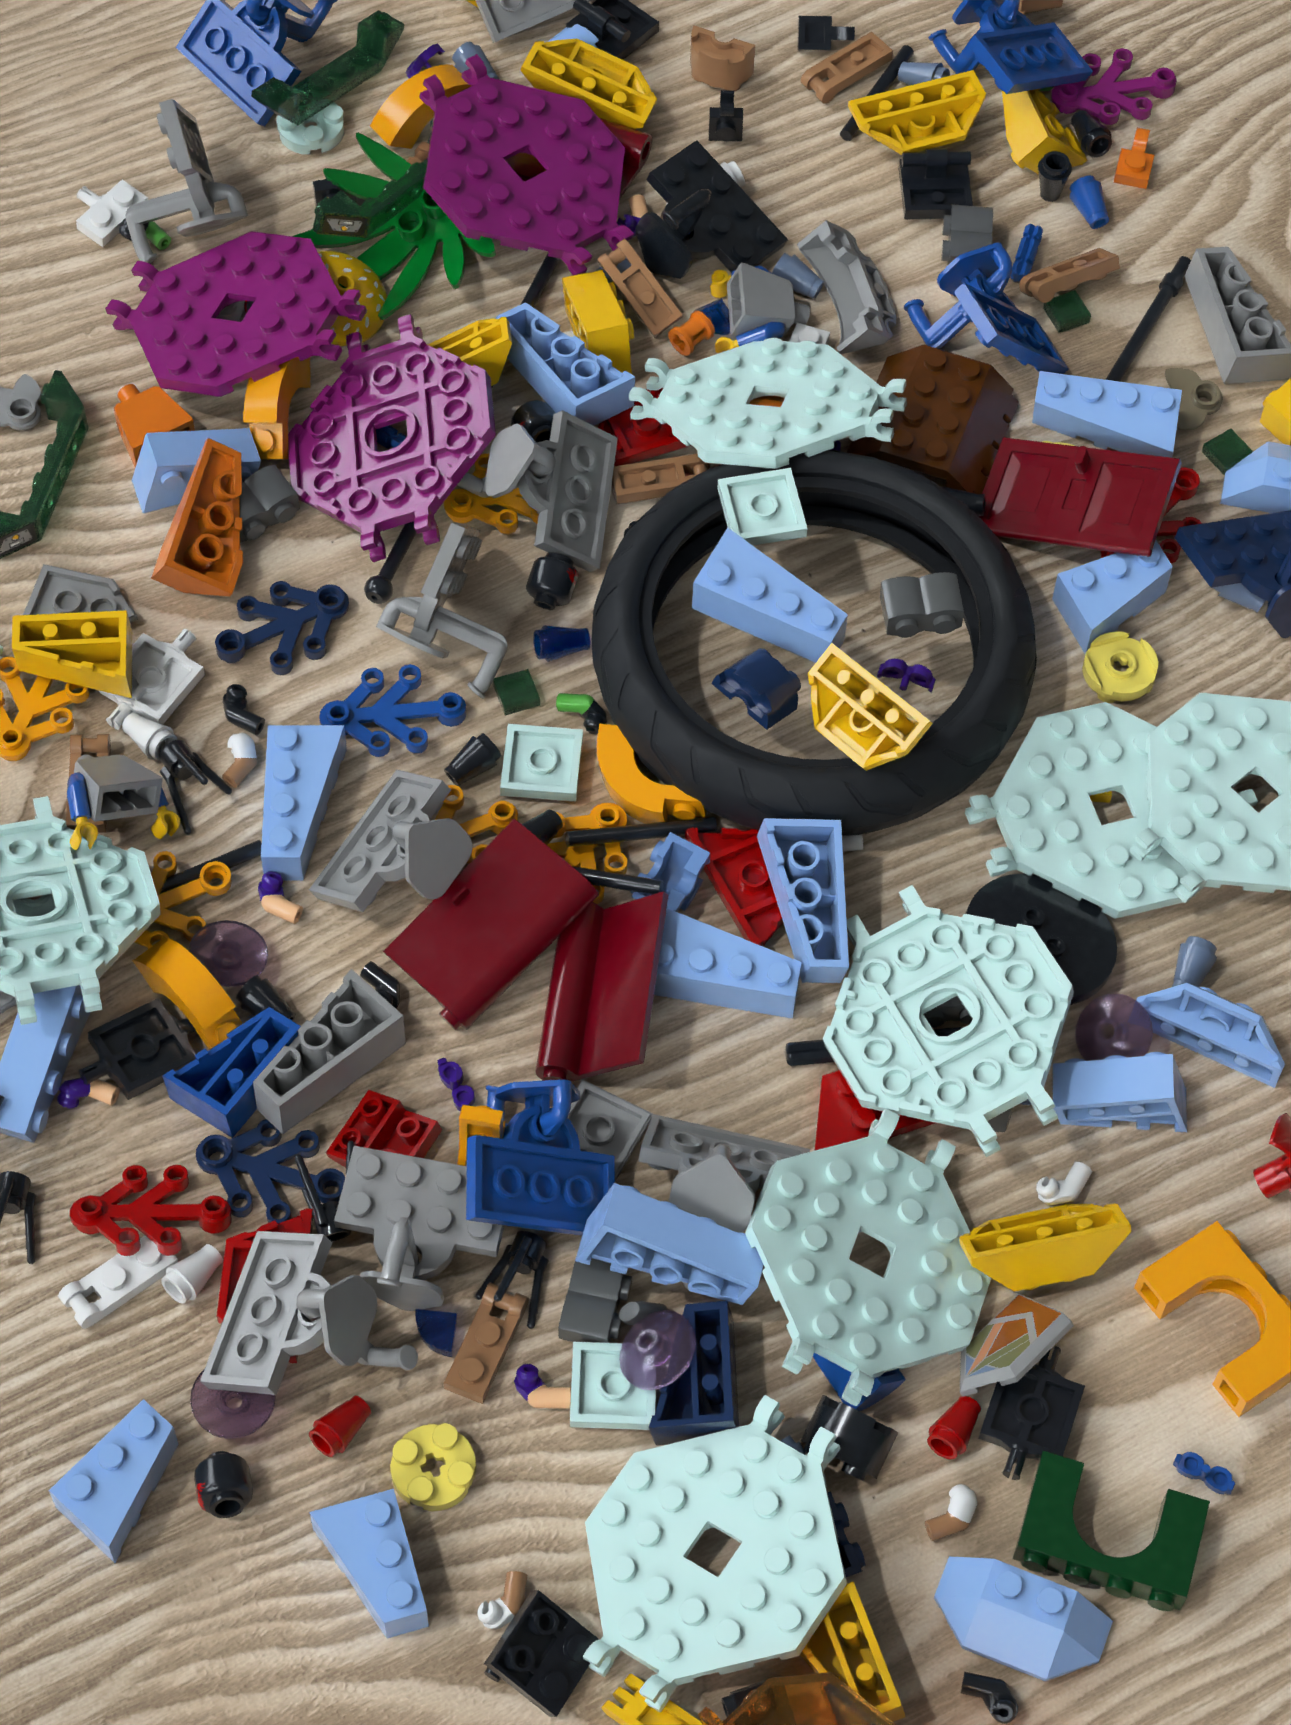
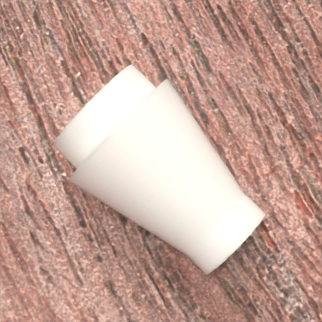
[122,713,177,761]
[161,1244,223,1304]

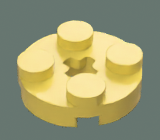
[1082,631,1159,703]
[390,1423,476,1512]

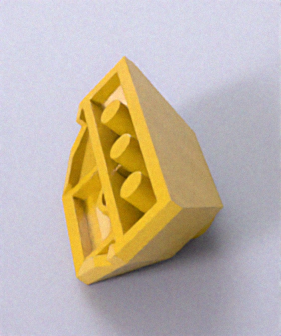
[520,39,657,129]
[848,70,986,155]
[428,317,512,386]
[808,643,933,771]
[959,1203,1131,1292]

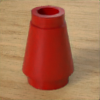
[309,1395,371,1457]
[927,1396,981,1459]

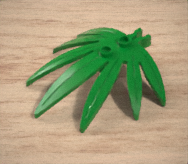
[293,132,496,320]

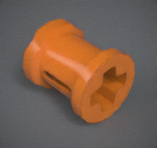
[668,310,715,356]

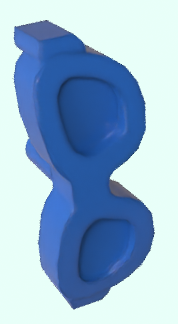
[1173,1452,1235,1495]

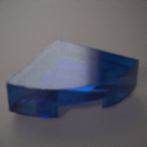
[695,298,731,335]
[415,1309,457,1357]

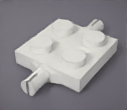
[99,629,205,730]

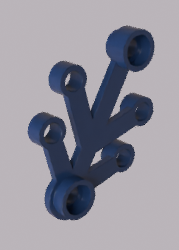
[215,581,349,675]
[196,1119,345,1224]

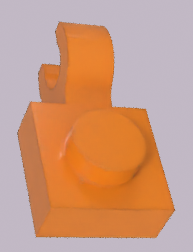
[1114,127,1155,189]

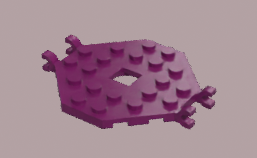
[419,54,634,275]
[105,231,367,397]
[288,314,496,562]

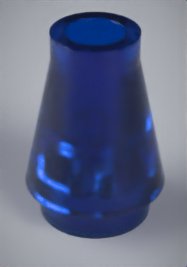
[533,625,591,662]

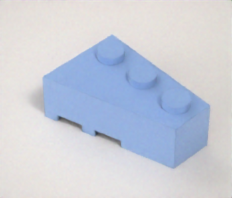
[132,428,261,513]
[1052,540,1173,654]
[1053,1052,1187,1132]
[49,1399,179,1563]
[309,1489,429,1639]

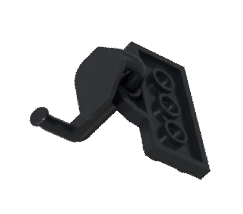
[635,140,788,279]

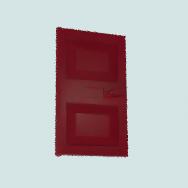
[979,437,1182,557]

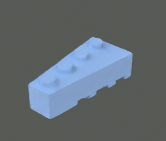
[496,302,635,426]
[1032,371,1182,458]
[692,528,848,663]
[261,725,347,881]
[757,818,849,983]
[654,908,802,1019]
[0,985,90,1143]
[575,1183,764,1305]

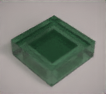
[1043,290,1091,333]
[1202,428,1253,475]
[493,669,540,715]

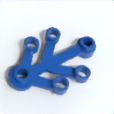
[319,664,466,757]

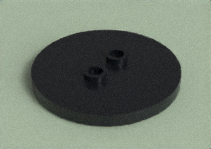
[965,874,1117,1005]

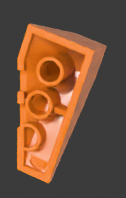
[151,438,243,597]

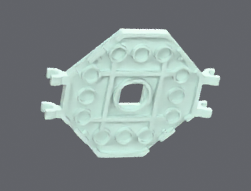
[629,338,907,469]
[1130,693,1291,903]
[965,702,1258,919]
[0,796,161,1025]
[823,885,1074,1157]
[745,1108,991,1406]
[583,1395,847,1713]

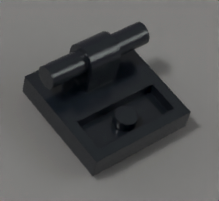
[566,0,659,60]
[898,148,973,220]
[484,1590,599,1717]

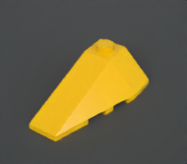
[1002,88,1088,174]

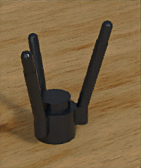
[159,740,232,835]
[295,1140,355,1242]
[0,1171,37,1264]
[475,1231,549,1329]

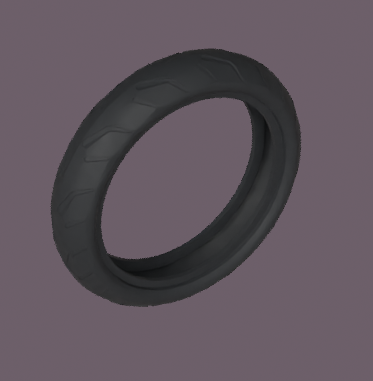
[592,450,1037,836]

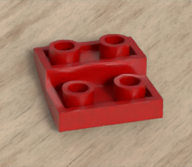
[326,1090,442,1168]

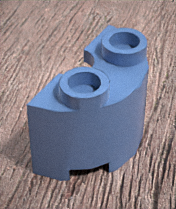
[631,832,710,912]

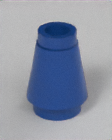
[1069,175,1109,229]

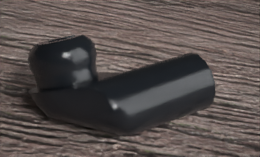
[222,684,265,735]
[360,961,400,1009]
[960,1671,1018,1724]

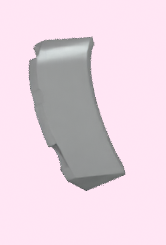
[797,220,896,354]

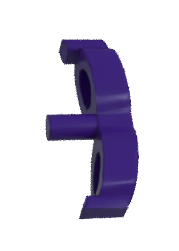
[405,43,445,78]
[877,659,936,693]
[437,1057,475,1111]

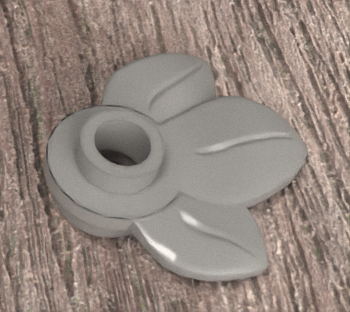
[0,374,41,430]

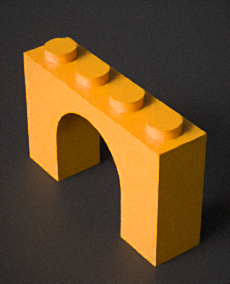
[1134,1221,1291,1417]

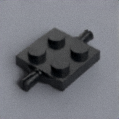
[79,998,196,1100]
[978,1346,1085,1480]

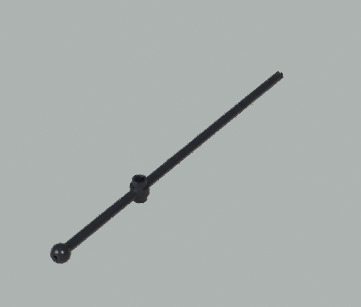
[364,253,560,604]

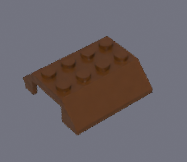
[847,345,1019,494]

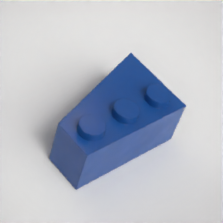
[162,1007,301,1138]

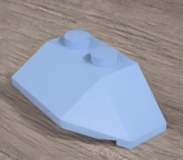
[1220,441,1291,513]
[1129,983,1285,1088]
[934,1556,1113,1681]

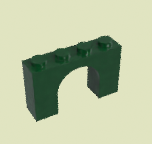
[1013,1451,1210,1611]

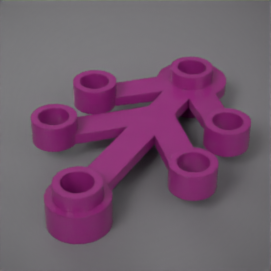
[1051,48,1177,125]

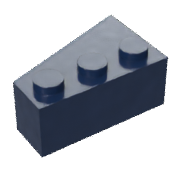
[649,1301,739,1445]

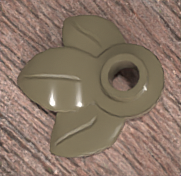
[1165,368,1223,430]

